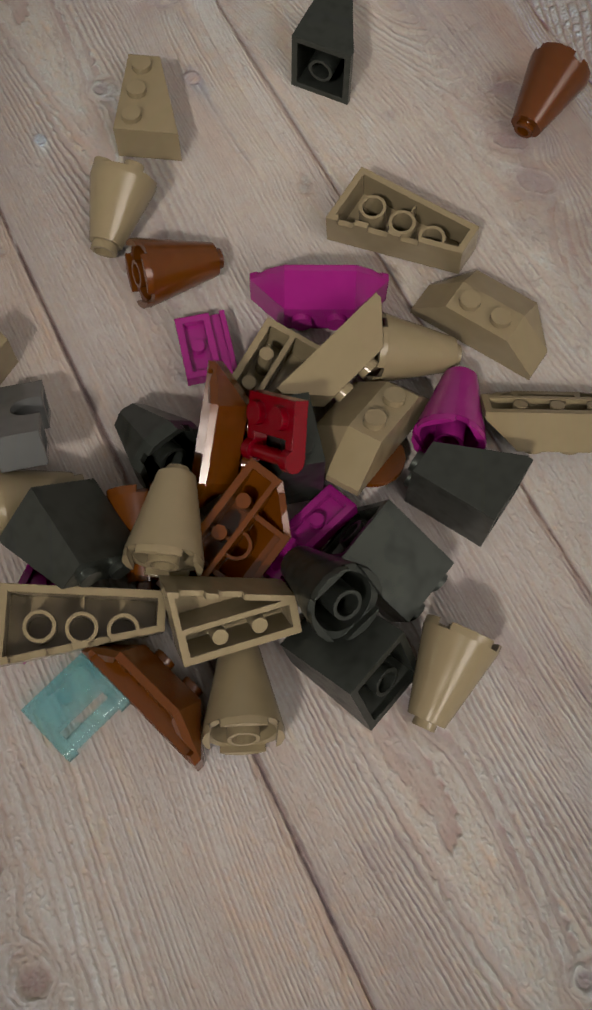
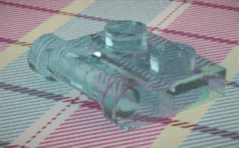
[21,653,131,763]

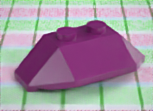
[249,265,389,331]

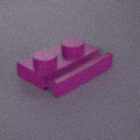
[174,310,237,386]

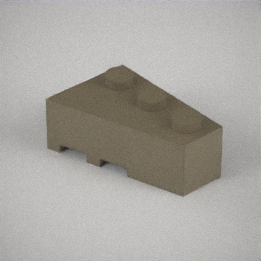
[113,54,182,161]
[232,317,320,398]
[158,575,302,668]

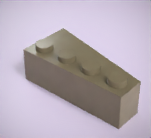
[326,167,480,274]
[0,583,166,667]

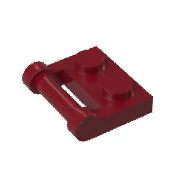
[240,390,309,474]

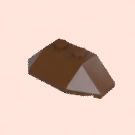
[192,360,249,509]
[156,457,292,588]
[81,644,204,771]

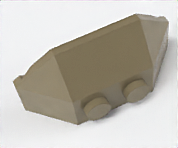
[410,270,547,380]
[274,293,384,407]
[317,381,429,496]
[480,391,592,455]

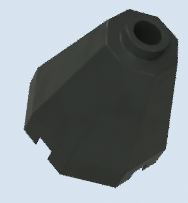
[114,403,198,488]

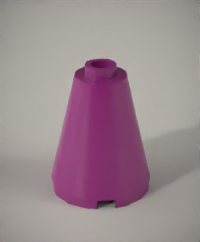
[411,366,487,453]

